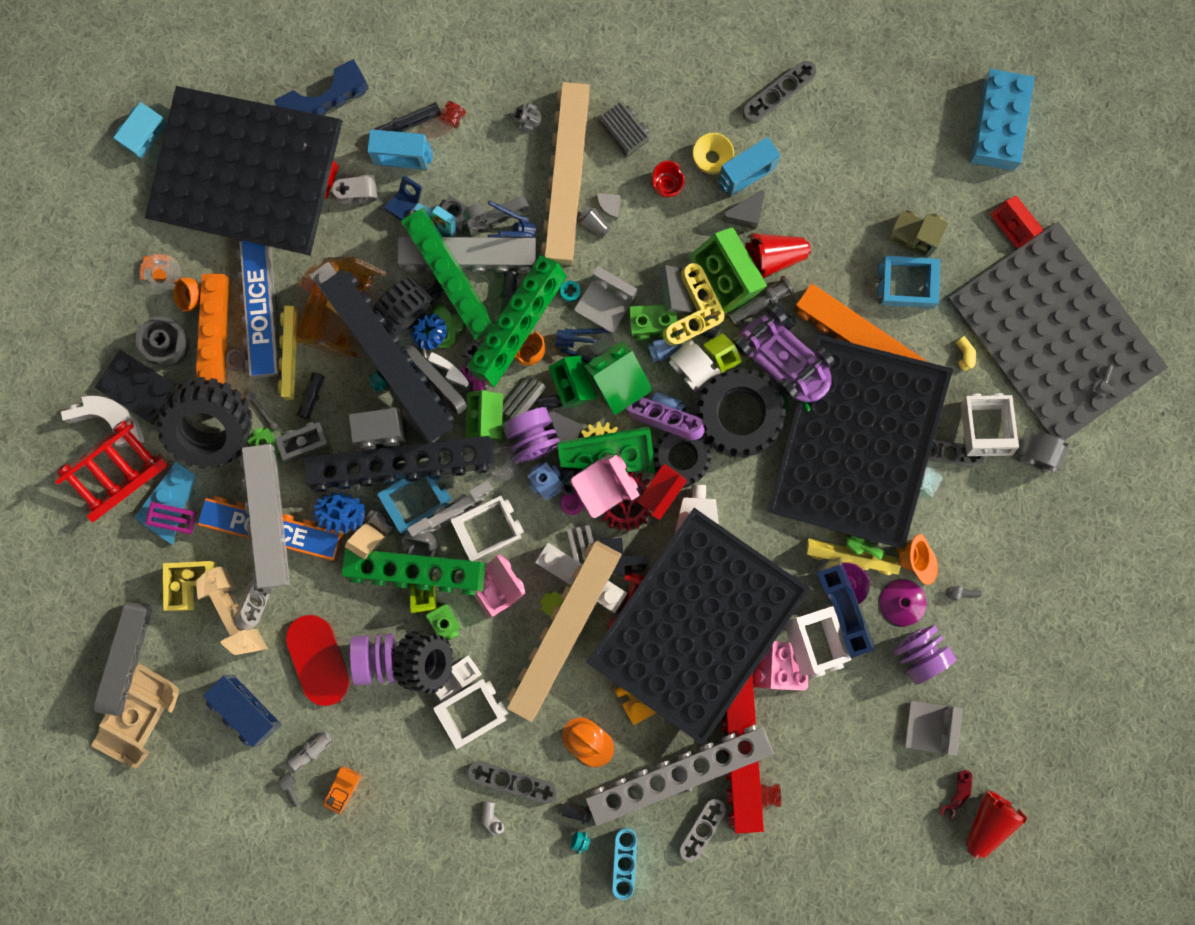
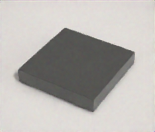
[660,265,701,316]

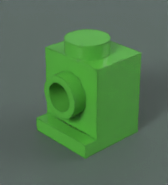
[247,427,281,459]
[426,604,462,641]

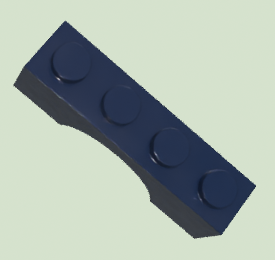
[274,59,369,115]
[817,557,874,658]

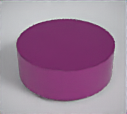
[560,492,583,515]

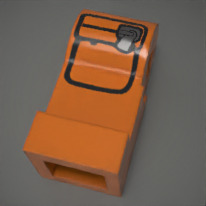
[323,766,363,815]

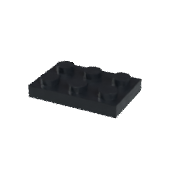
[94,350,176,425]

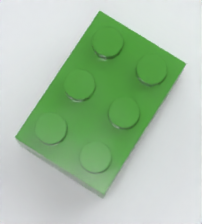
[689,227,767,314]

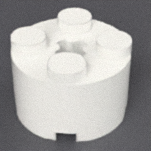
[669,339,721,392]

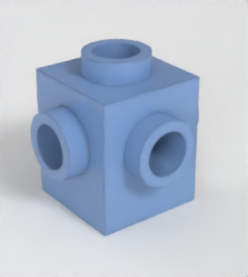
[528,462,562,501]

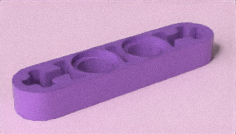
[626,397,704,440]

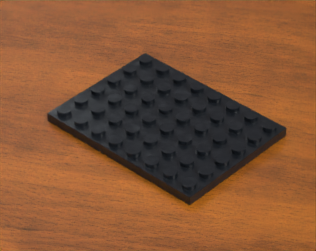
[145,86,343,256]
[768,334,953,549]
[586,508,811,745]

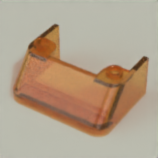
[296,257,386,358]

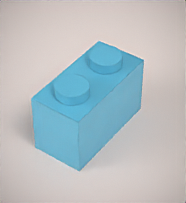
[113,102,167,159]

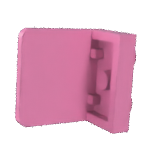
[570,455,639,518]
[474,554,525,619]
[753,641,808,690]

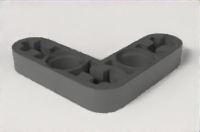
[462,196,530,236]

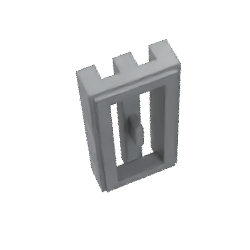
[503,375,546,419]
[567,525,594,563]

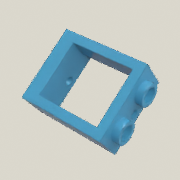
[368,129,433,170]
[718,137,781,197]
[877,256,940,308]
[377,466,452,535]

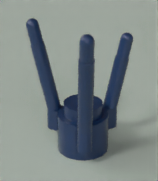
[488,201,536,238]
[555,328,610,363]

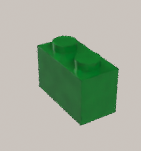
[548,356,597,409]

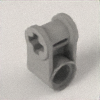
[332,175,378,204]

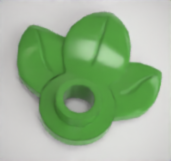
[424,304,465,348]
[845,534,886,560]

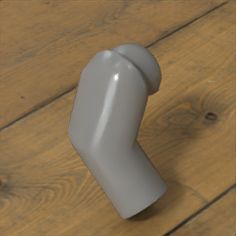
[481,801,505,835]

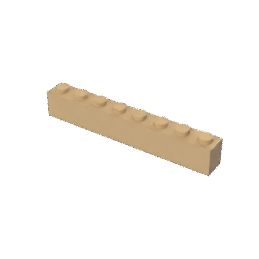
[541,82,590,265]
[507,541,622,722]

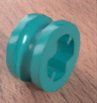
[560,280,581,303]

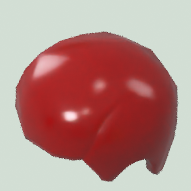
[651,160,685,198]

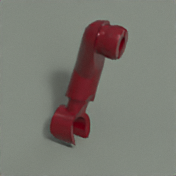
[940,770,973,820]

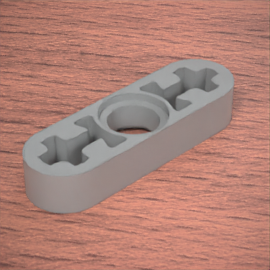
[234,579,272,631]
[680,798,726,862]

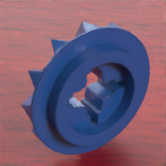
[412,314,447,350]

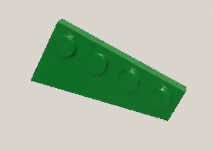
[557,427,656,473]

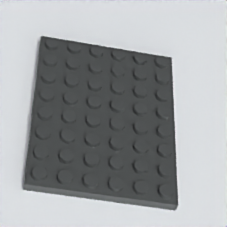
[948,221,1168,441]

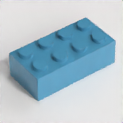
[970,69,1035,171]

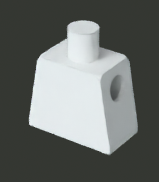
[675,485,719,534]

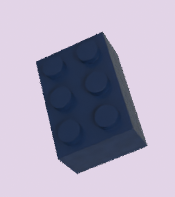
[203,675,282,747]

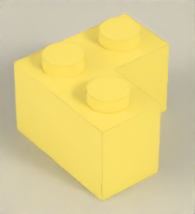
[163,561,217,611]

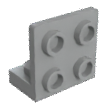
[575,266,637,333]
[905,701,963,756]

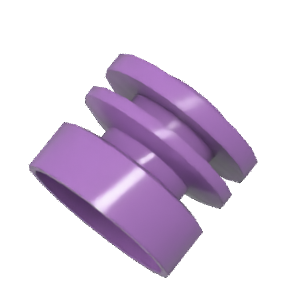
[502,407,560,463]
[893,625,957,685]
[350,633,397,685]

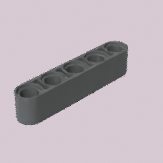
[94,601,152,717]

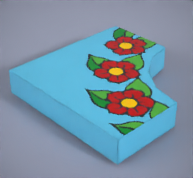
[413,203,456,237]

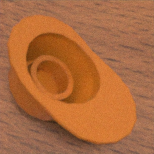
[896,534,938,585]
[562,717,614,767]

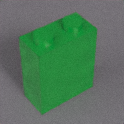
[584,341,653,415]

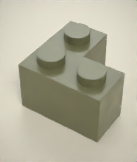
[887,210,948,258]

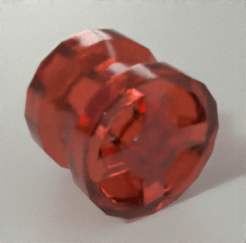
[439,101,467,129]
[761,783,781,808]

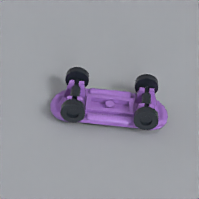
[731,304,835,402]

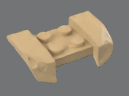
[196,567,268,655]
[91,663,179,769]

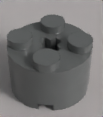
[136,316,189,366]
[1016,428,1071,474]

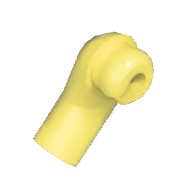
[956,336,976,371]

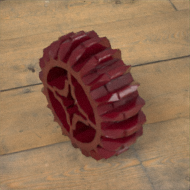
[601,471,653,532]

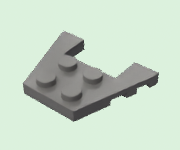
[407,480,493,537]

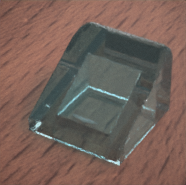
[920,465,943,497]

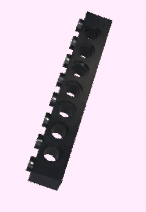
[305,436,495,492]

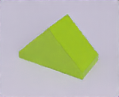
[410,574,438,613]

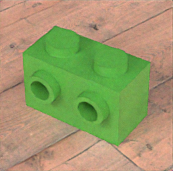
[629,304,677,341]
[465,390,503,441]

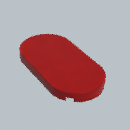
[286,615,350,706]

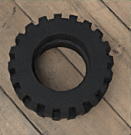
[696,368,785,458]
[157,377,252,469]

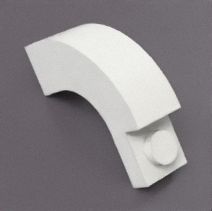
[61,396,144,448]

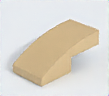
[345,522,386,560]

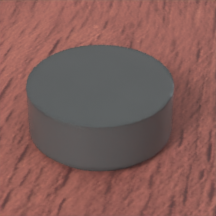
[225,348,248,372]

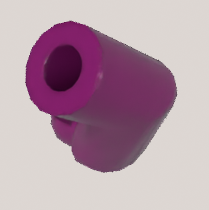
[461,364,483,392]

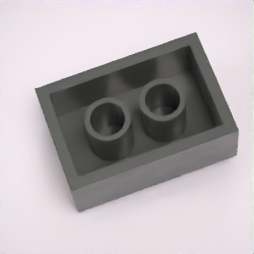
[349,408,408,451]

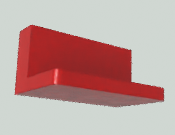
[990,195,1044,250]
[638,464,687,520]

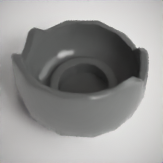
[401,530,437,557]

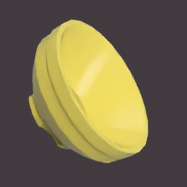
[693,133,734,174]

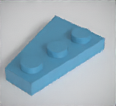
[134,462,196,545]

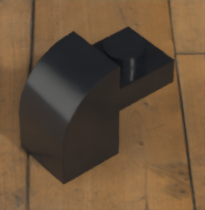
[599,538,648,576]

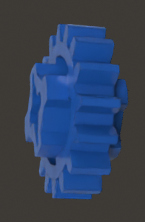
[313,492,365,534]

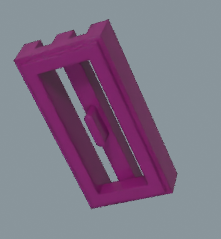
[145,502,197,535]

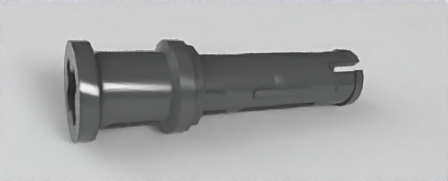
[728,275,794,327]

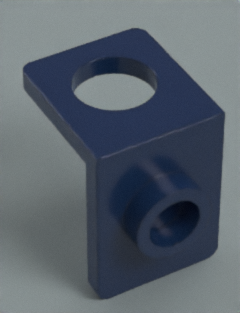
[384,176,423,220]

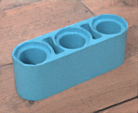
[612,827,637,900]

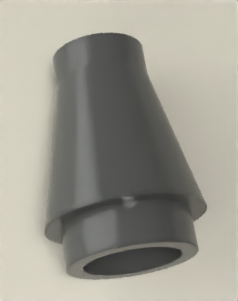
[577,205,611,238]

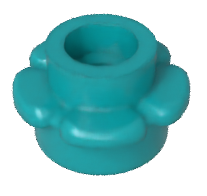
[369,371,389,392]
[570,831,590,854]

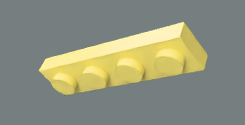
[278,306,298,400]
[806,538,901,575]

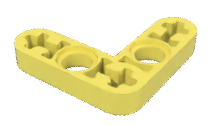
[663,263,724,346]

